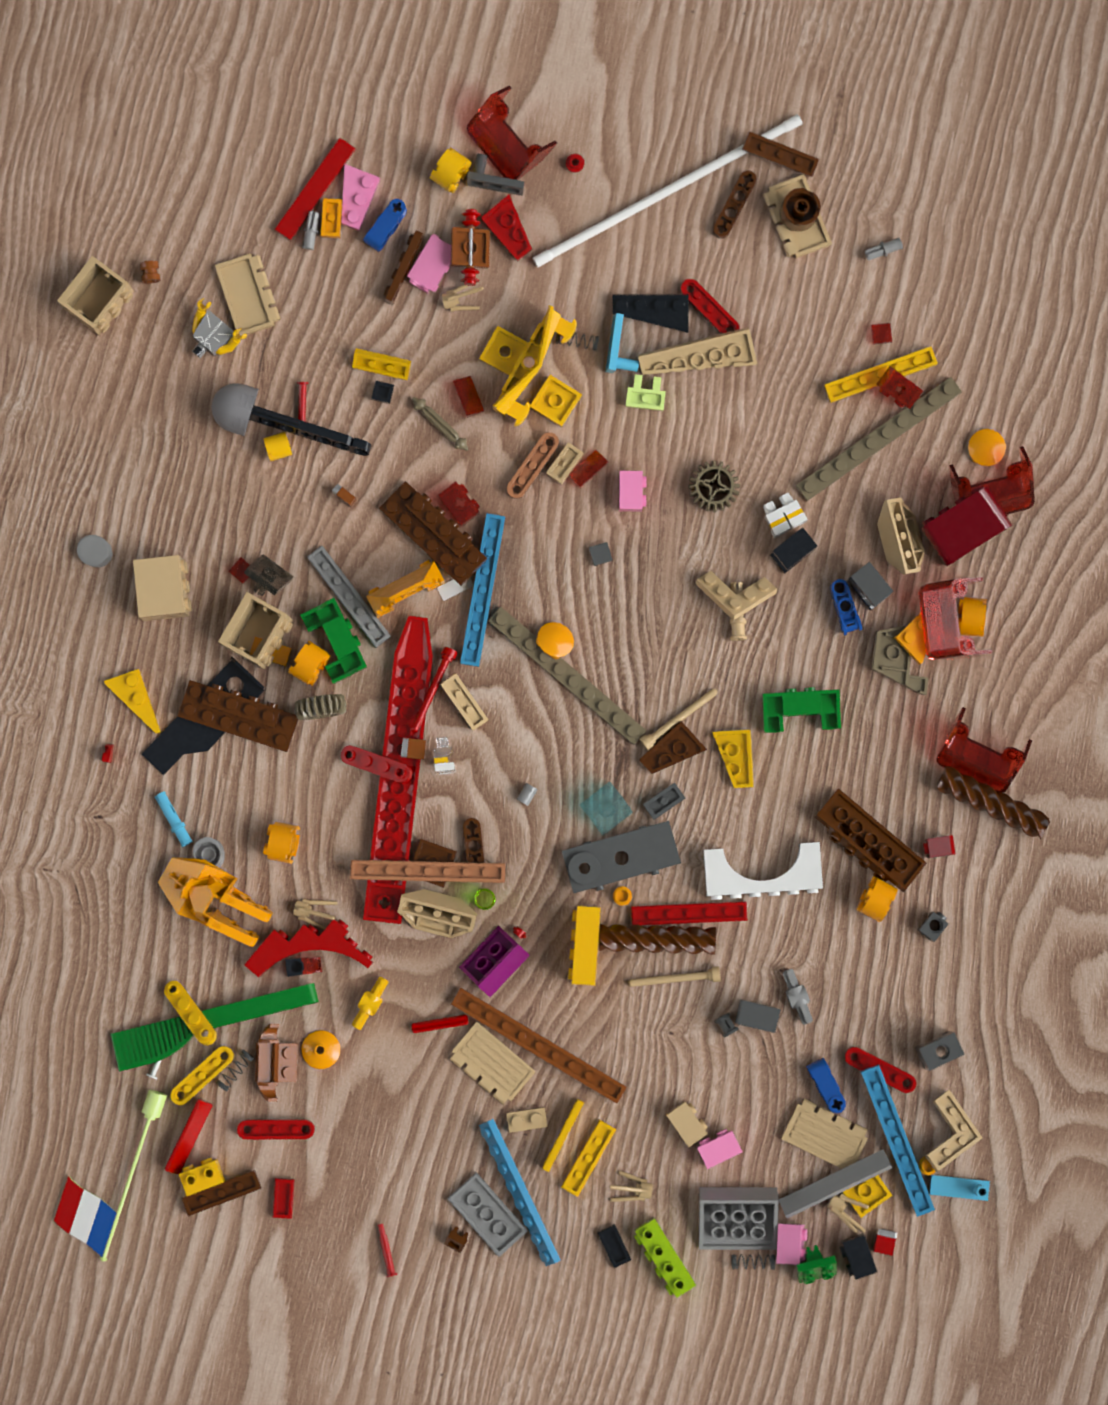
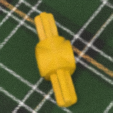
[351,977,389,1030]

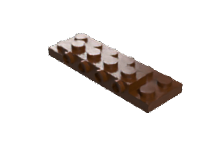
[379,481,487,586]
[178,680,298,752]
[814,788,927,892]

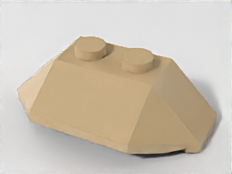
[877,498,925,575]
[398,889,477,938]

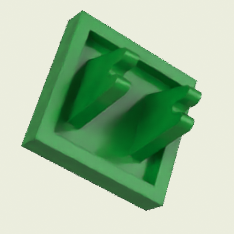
[797,1245,837,1284]

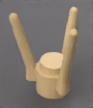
[442,284,484,312]
[293,899,338,931]
[610,1171,653,1202]
[827,1194,869,1233]

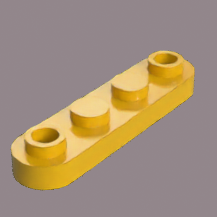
[164,981,217,1045]
[171,1046,234,1105]

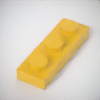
[352,348,411,380]

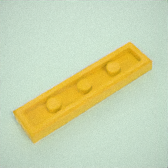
[542,1099,584,1172]
[561,1119,616,1197]

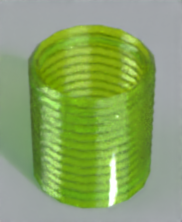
[474,889,496,910]

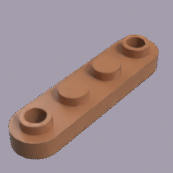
[507,433,559,499]

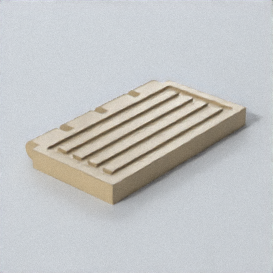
[763,174,832,259]
[215,253,281,336]
[450,1022,536,1104]
[781,1098,868,1169]

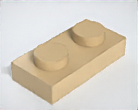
[546,442,584,485]
[506,1107,548,1133]

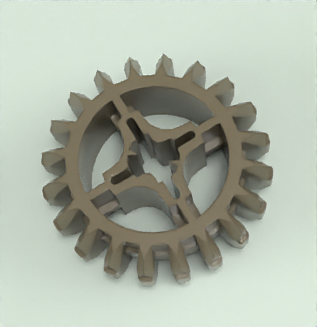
[688,460,740,512]
[294,694,347,720]

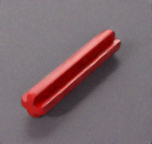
[411,1014,469,1034]

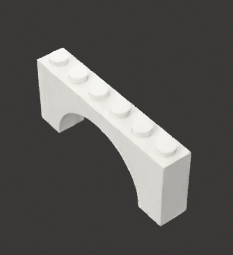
[703,842,823,900]

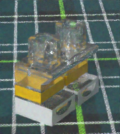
[433,737,456,775]

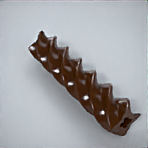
[937,766,1050,840]
[599,924,716,955]

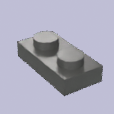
[643,783,685,820]

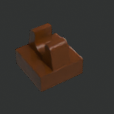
[444,1227,468,1253]

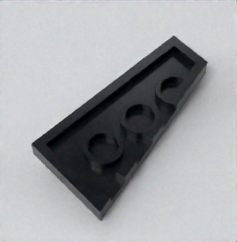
[612,294,689,333]

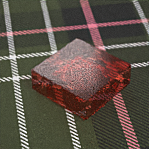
[871,323,892,345]
[228,557,256,584]

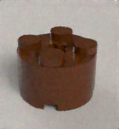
[780,188,821,231]

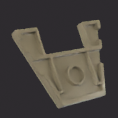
[871,621,935,695]

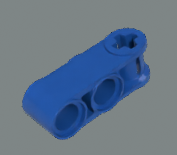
[363,199,407,252]
[830,579,862,636]
[806,1057,846,1113]

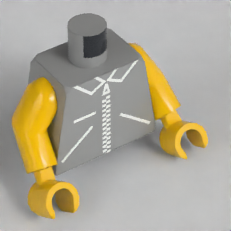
[192,298,247,358]

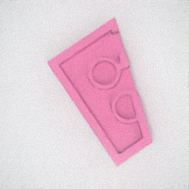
[341,164,380,231]

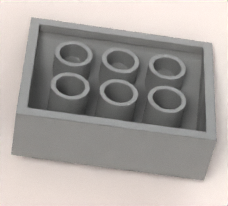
[699,1187,779,1250]

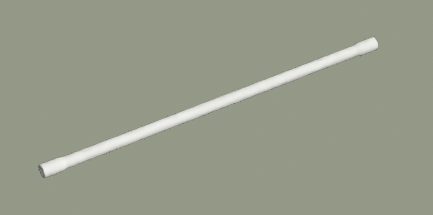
[533,114,803,267]

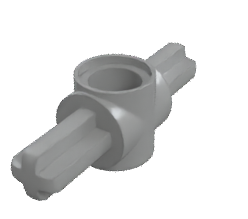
[783,969,813,1025]

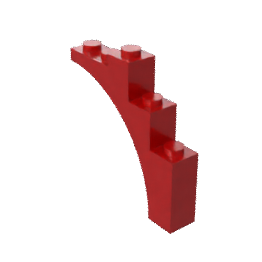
[244,919,374,978]

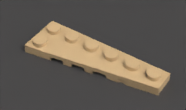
[638,327,757,375]

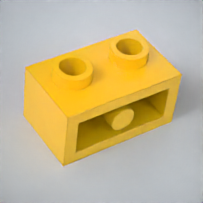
[179,1158,225,1196]

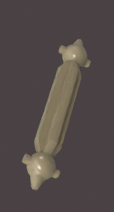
[412,397,469,451]

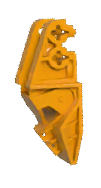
[158,857,273,947]

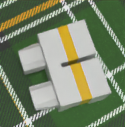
[763,493,808,538]

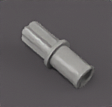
[302,211,320,250]
[865,237,903,260]

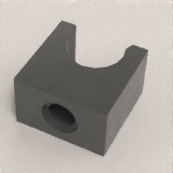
[847,561,894,610]
[735,999,781,1033]
[914,1031,965,1071]

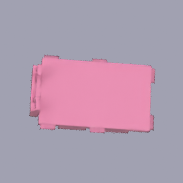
[406,234,451,294]

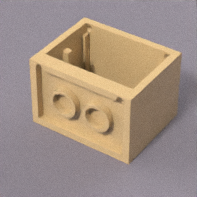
[57,256,133,335]
[133,555,192,621]
[218,592,293,669]

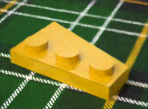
[712,730,754,788]

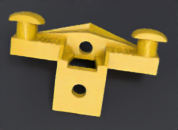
[479,305,577,427]

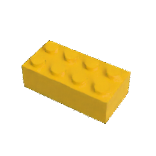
[568,906,600,986]

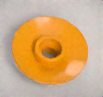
[302,1030,340,1069]

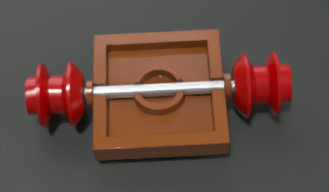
[451,209,490,286]

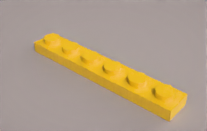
[824,346,938,404]

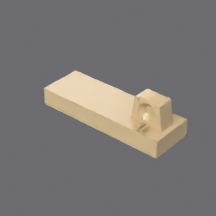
[440,673,488,731]

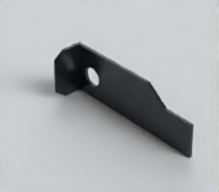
[142,657,266,775]

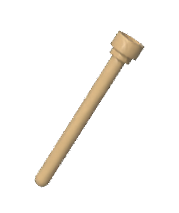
[639,689,717,751]
[628,966,721,987]

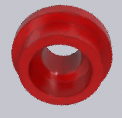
[566,154,585,173]

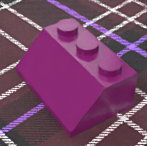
[459,925,530,997]

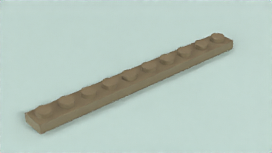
[796,377,962,501]
[488,607,646,745]

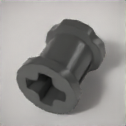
[715,1012,738,1038]

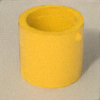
[263,431,293,462]

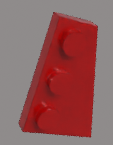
[481,194,532,262]

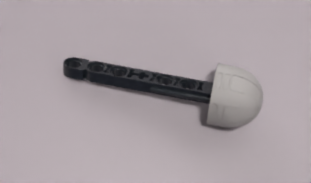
[212,383,371,456]

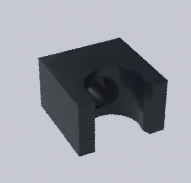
[770,527,817,574]

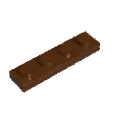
[742,131,819,177]
[383,230,424,305]
[182,1170,262,1216]

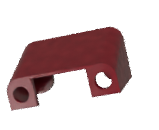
[921,485,1013,567]

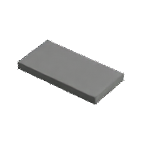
[447,1172,528,1257]

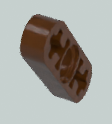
[463,818,485,863]

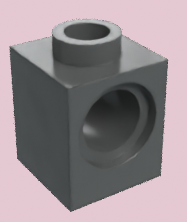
[917,911,949,942]

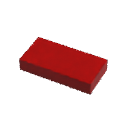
[272,1178,295,1219]

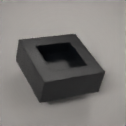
[371,381,395,404]

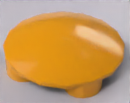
[968,429,1006,466]
[536,622,574,659]

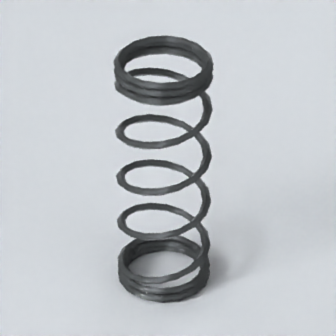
[555,332,599,351]
[216,1050,254,1092]
[732,1254,775,1270]

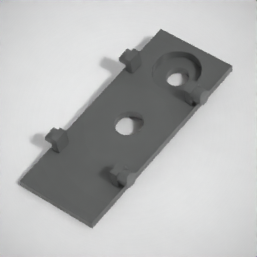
[562,821,681,894]

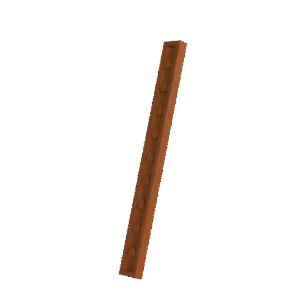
[451,988,627,1104]

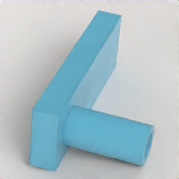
[605,313,639,373]
[929,1175,990,1201]

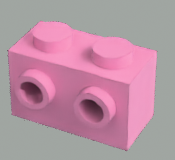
[619,471,646,512]
[696,1128,742,1169]
[777,1224,807,1265]

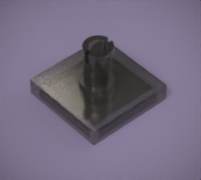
[244,554,294,596]

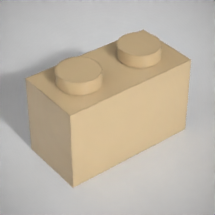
[666,1101,708,1147]

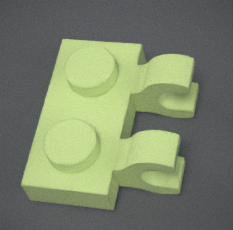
[626,374,666,411]

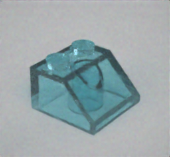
[579,781,633,836]

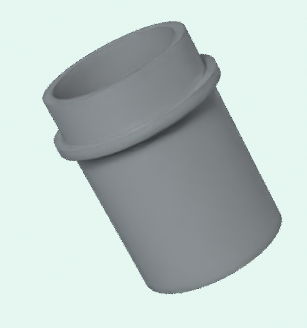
[517,783,538,806]

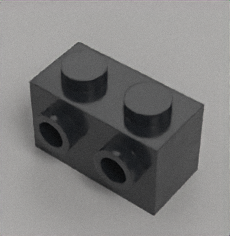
[839,1233,878,1280]

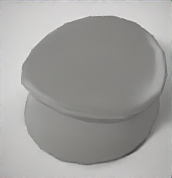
[77,535,113,567]
[193,837,225,868]

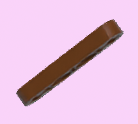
[713,170,757,239]

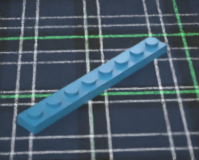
[460,513,505,667]
[861,1064,935,1217]
[479,1119,561,1266]

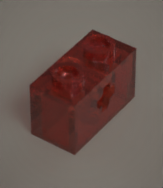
[876,366,923,409]
[438,482,480,528]

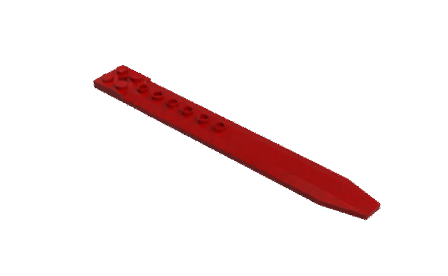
[363,616,433,924]

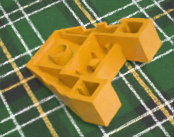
[366,560,445,618]

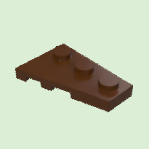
[639,721,707,774]

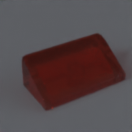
[453,376,484,418]
[569,450,609,489]

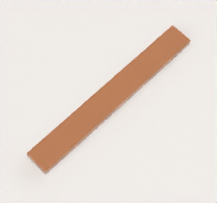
[350,860,505,883]

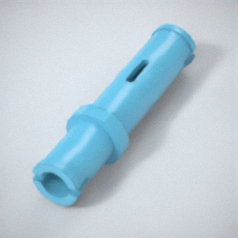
[154,791,193,847]

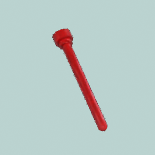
[411,647,458,733]

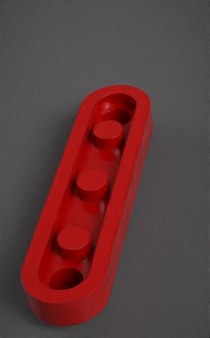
[681,279,740,334]
[341,745,412,783]
[844,1047,916,1093]
[237,1119,315,1140]

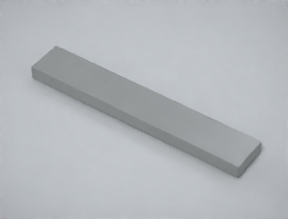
[307,546,391,648]
[779,1150,892,1218]

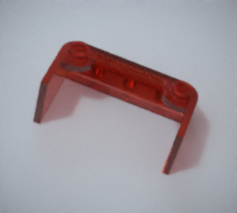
[467,85,557,180]
[949,446,1035,515]
[919,577,992,660]
[936,707,1032,793]

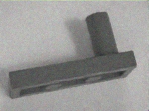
[467,153,525,196]

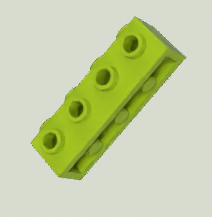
[634,1217,696,1298]

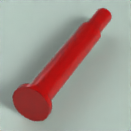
[297,382,308,422]
[378,1224,398,1277]

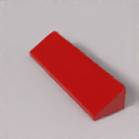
[164,1099,213,1174]

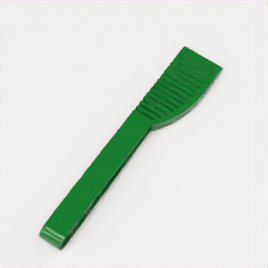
[110,983,319,1072]

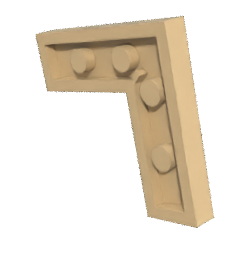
[696,571,777,620]
[925,1090,982,1172]

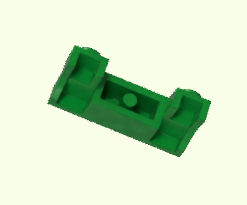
[300,598,368,685]
[762,687,841,733]

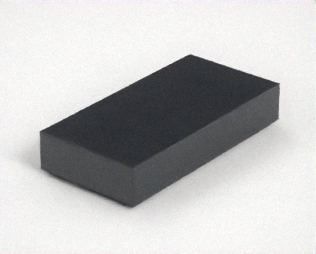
[597,1224,631,1268]

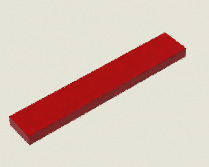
[275,138,356,241]
[631,901,748,925]

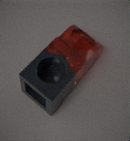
[285,957,322,977]

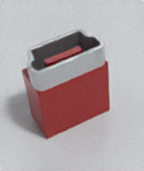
[873,1228,897,1256]

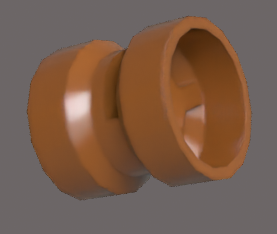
[140,261,161,284]

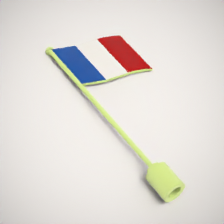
[54,1089,167,1262]

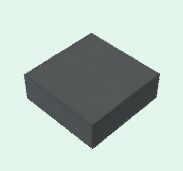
[589,542,613,566]

